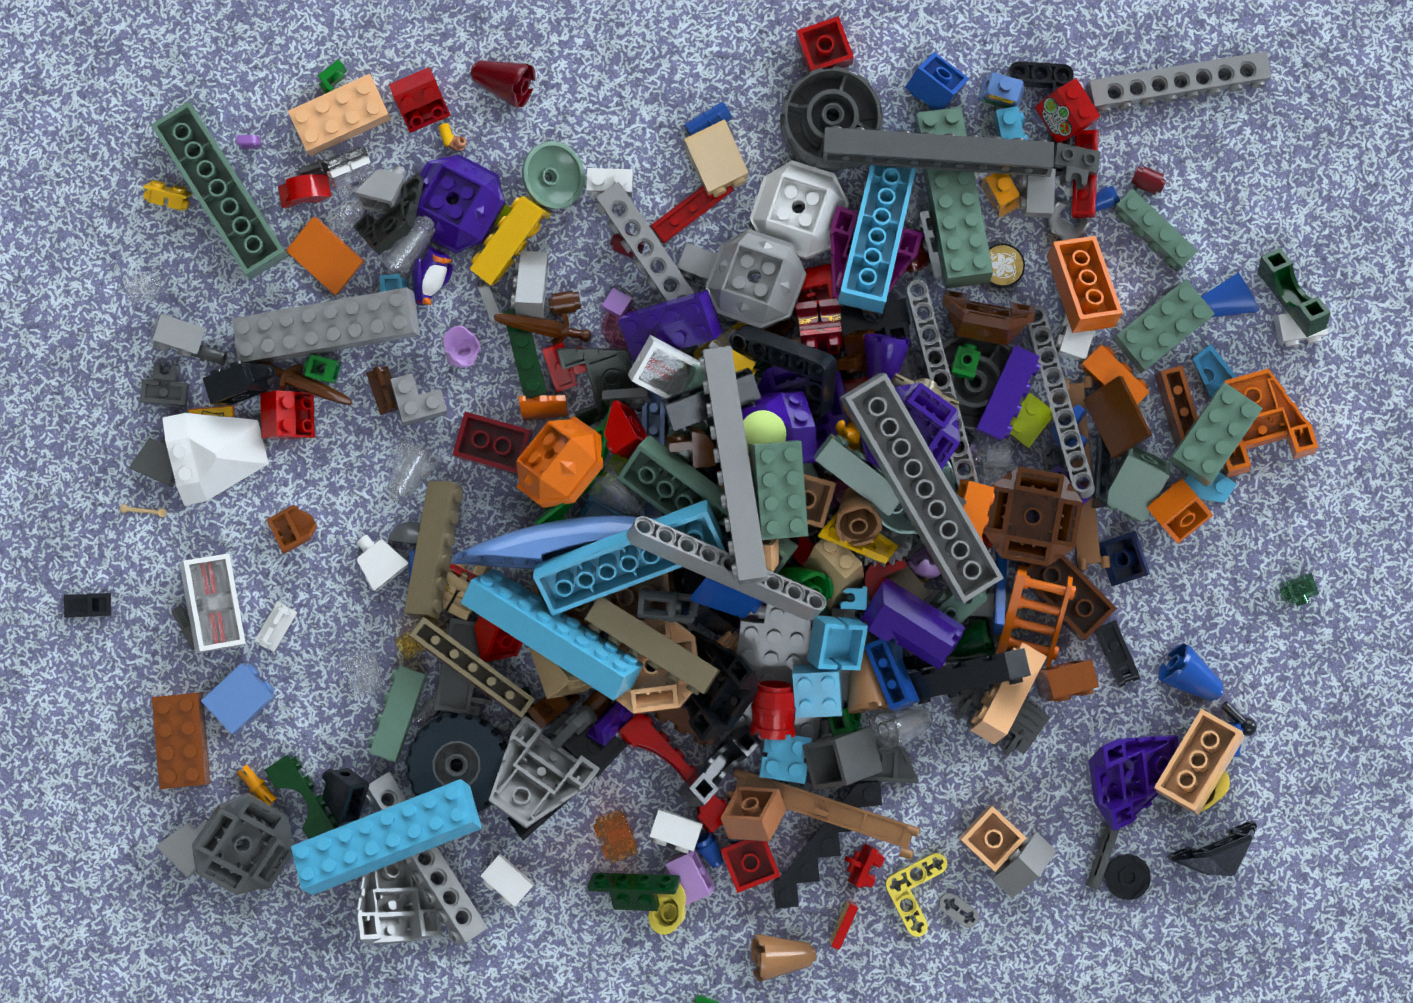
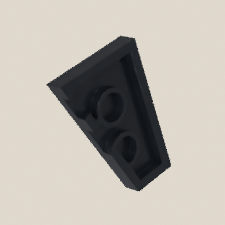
[547,713,628,778]

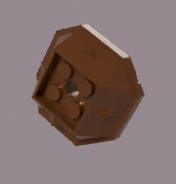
[942,290,1035,345]
[983,466,1083,566]

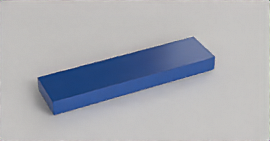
[992,551,1007,635]

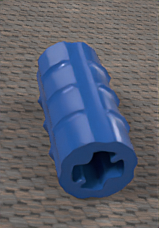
[684,102,732,136]

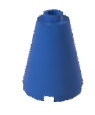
[1158,643,1224,702]

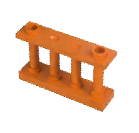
[996,564,1076,667]

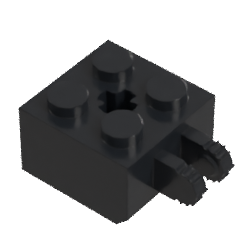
[202,361,276,406]

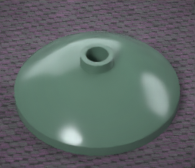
[522,141,585,209]

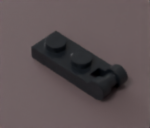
[1094,620,1140,688]

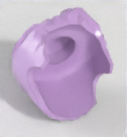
[443,326,481,368]
[906,546,941,578]

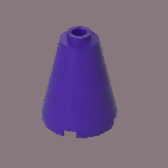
[864,333,910,383]

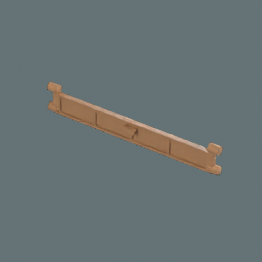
[1062,376,1110,570]
[726,768,920,860]

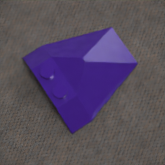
[711,389,817,464]
[1088,735,1179,831]

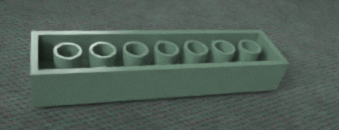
[151,101,289,280]
[915,107,993,289]
[617,435,798,574]

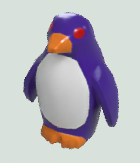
[412,246,453,306]

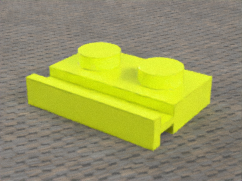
[1009,393,1053,448]

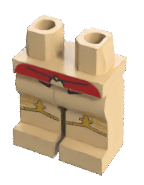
[442,564,489,621]

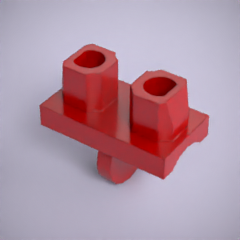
[844,843,885,888]

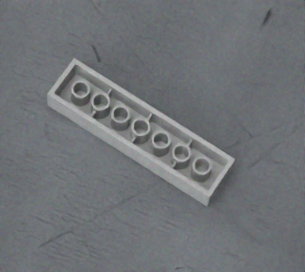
[232,287,420,365]

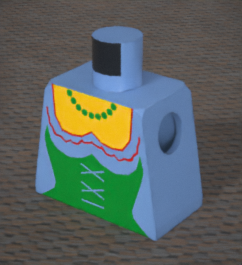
[977,72,1024,108]

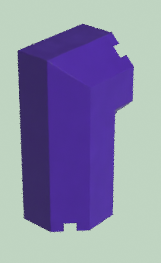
[860,578,966,670]

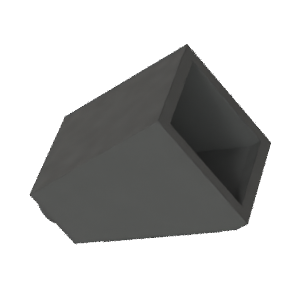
[802,726,883,790]

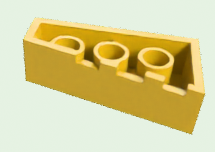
[470,196,552,285]

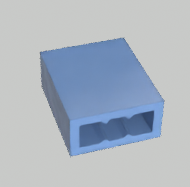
[201,663,276,734]

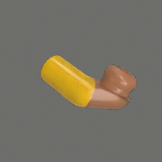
[438,123,467,151]

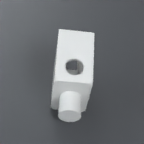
[357,535,409,592]

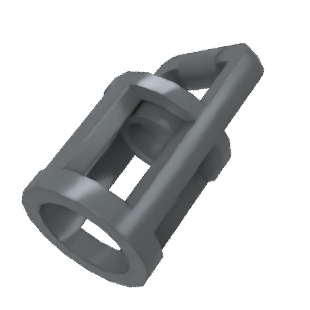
[638,587,699,623]

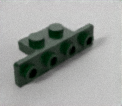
[587,872,681,911]

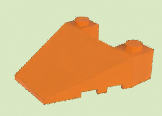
[1223,368,1319,478]

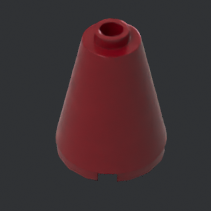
[470,60,536,108]

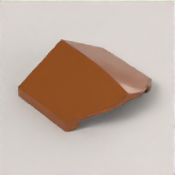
[266,505,317,554]

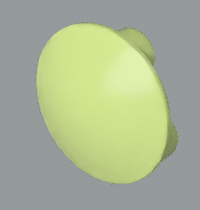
[743,410,786,453]

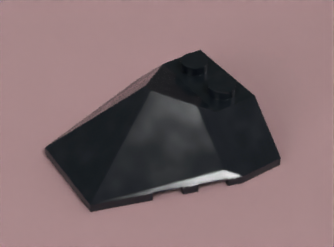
[683,630,758,742]
[1167,820,1257,876]

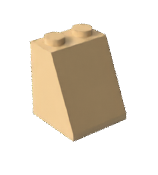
[684,119,749,197]
[804,539,864,610]
[529,648,591,699]

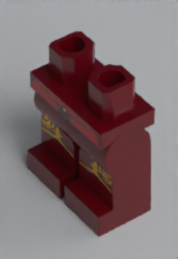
[796,298,843,355]

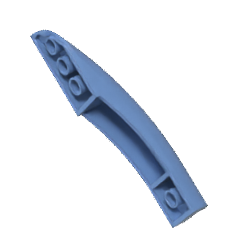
[451,516,656,569]

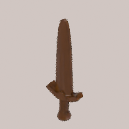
[494,313,591,345]
[263,361,352,405]

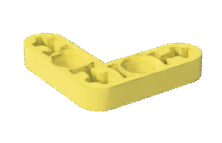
[885,853,947,937]

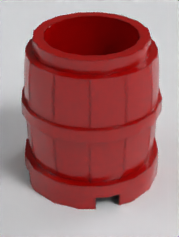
[749,680,796,740]

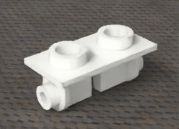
[255,601,298,652]

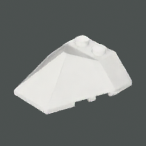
[163,413,269,506]

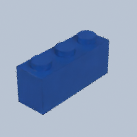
[864,638,920,711]

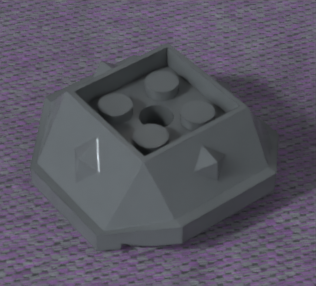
[192,793,295,894]

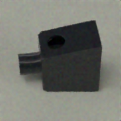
[322,768,369,823]

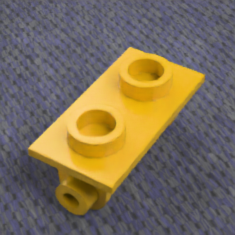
[143,180,193,211]

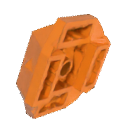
[516,416,603,508]

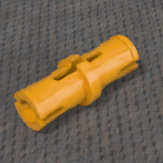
[236,764,277,805]

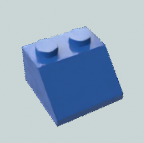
[905,52,969,111]

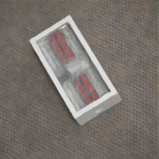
[628,335,700,398]
[180,554,245,654]

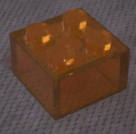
[593,807,639,863]

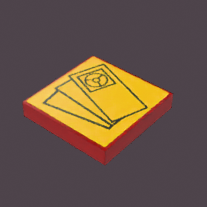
[829,900,858,950]

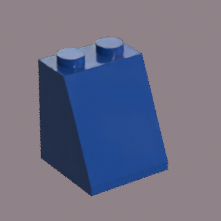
[689,577,770,619]

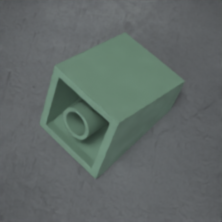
[1107,446,1170,522]

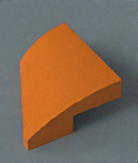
[518,395,568,421]

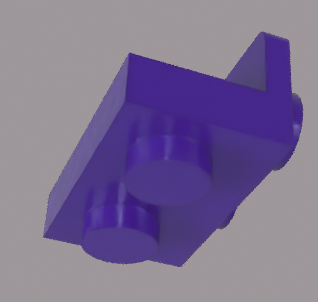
[587,702,633,746]

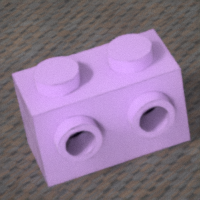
[665,849,716,905]

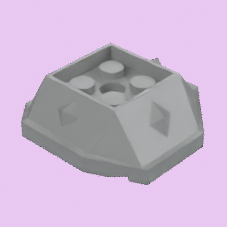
[705,229,807,329]

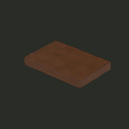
[1083,376,1152,458]

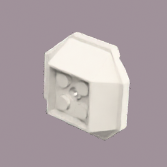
[750,160,849,260]

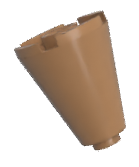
[835,487,882,546]
[847,649,889,714]
[751,934,816,981]

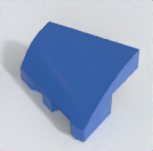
[1201,272,1260,318]

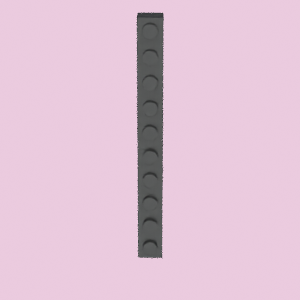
[823,126,1054,177]

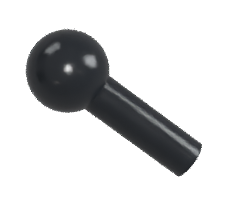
[1221,701,1257,736]

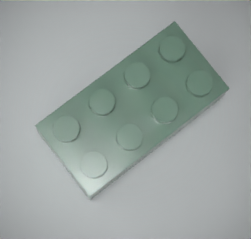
[1112,279,1215,374]
[1168,382,1263,486]
[749,440,808,540]

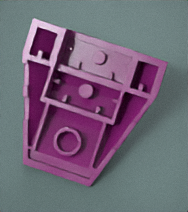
[830,206,923,298]

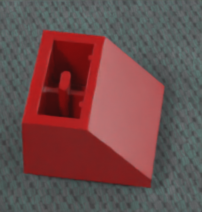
[388,67,451,133]
[793,263,836,316]
[260,390,315,439]

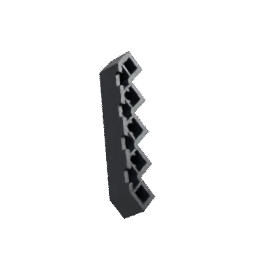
[887,648,1031,711]
[773,781,882,909]

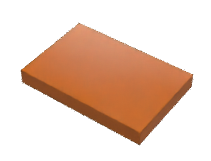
[286,216,365,295]

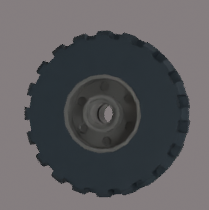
[405,713,508,812]

